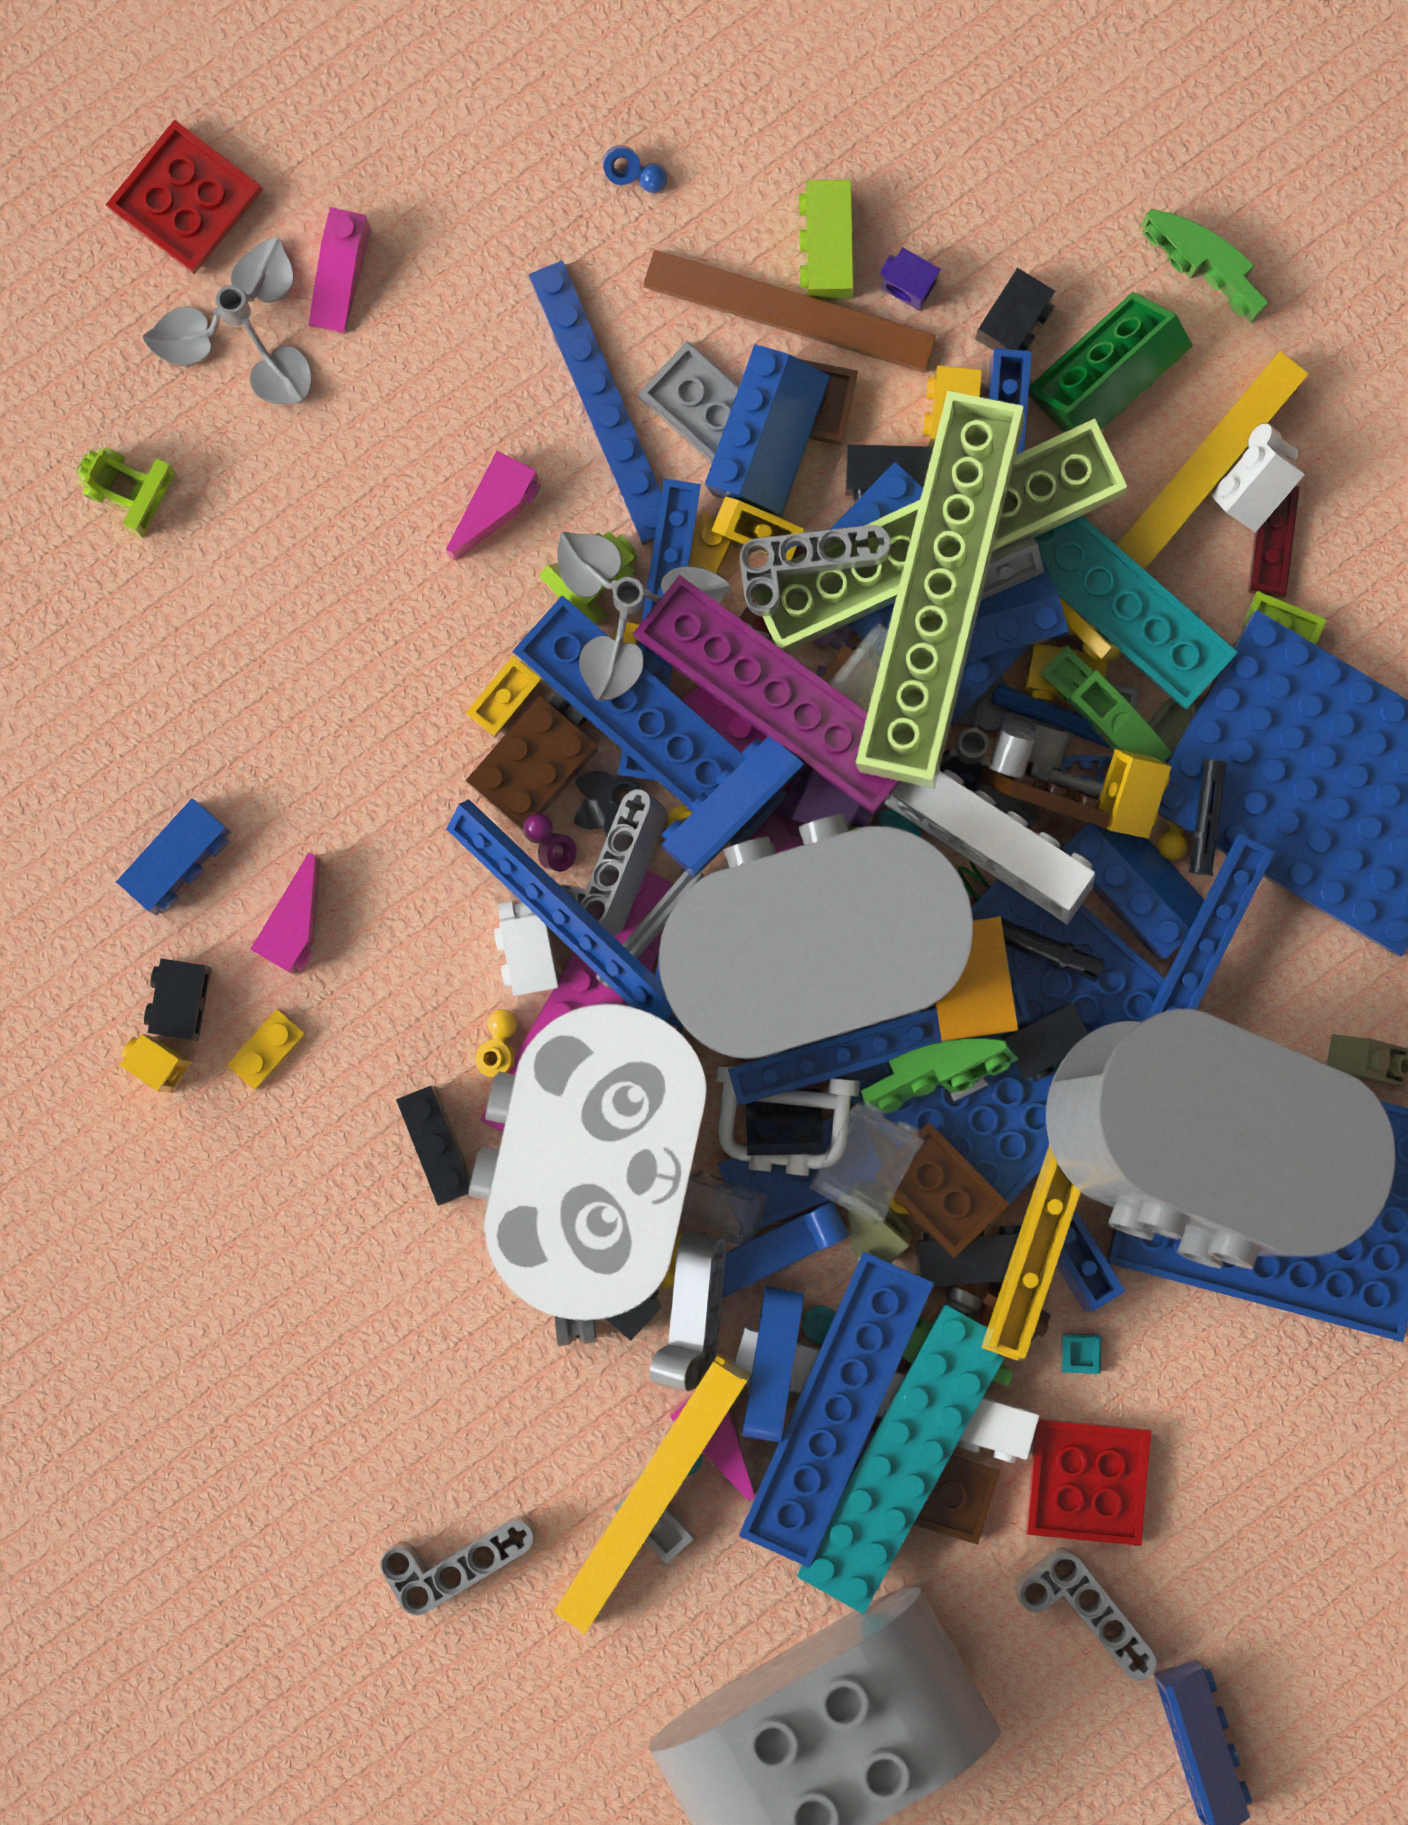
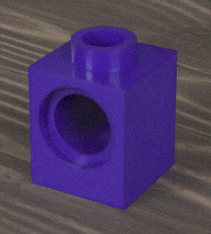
[880,247,941,311]

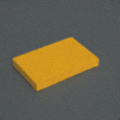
[936,917,1018,1042]

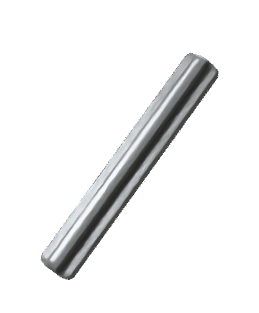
[596,871,705,989]

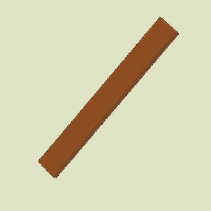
[643,249,936,373]

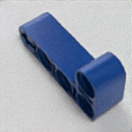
[722,1200,850,1298]
[742,1285,804,1443]

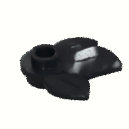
[574,771,642,837]

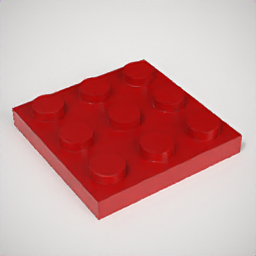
[105,119,263,275]
[1026,1418,1151,1546]

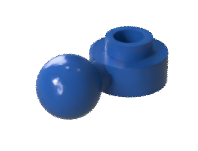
[602,145,668,193]

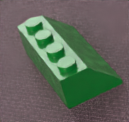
[1028,292,1193,433]

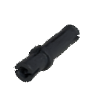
[1189,760,1228,876]
[999,916,1105,982]

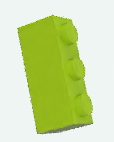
[798,180,853,300]

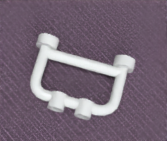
[716,1066,860,1176]

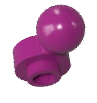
[523,813,576,872]

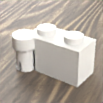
[1211,423,1305,533]
[494,901,558,996]

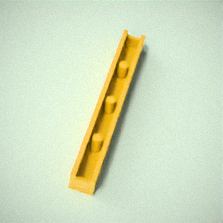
[1117,351,1308,570]
[981,1143,1081,1361]
[553,1354,752,1635]

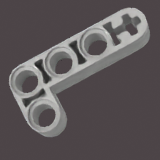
[740,525,891,617]
[990,712,1073,777]
[561,789,667,936]
[650,1231,726,1392]
[380,1516,535,1616]
[1015,1548,1157,1680]

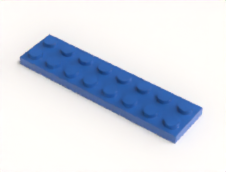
[512,595,788,846]
[739,1251,934,1568]

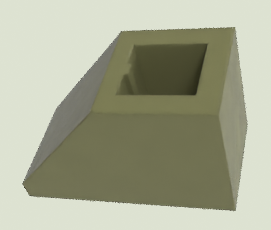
[1327,1034,1408,1087]

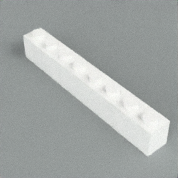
[734,1327,1039,1463]

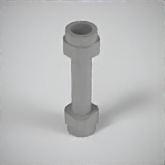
[1030,763,1105,800]

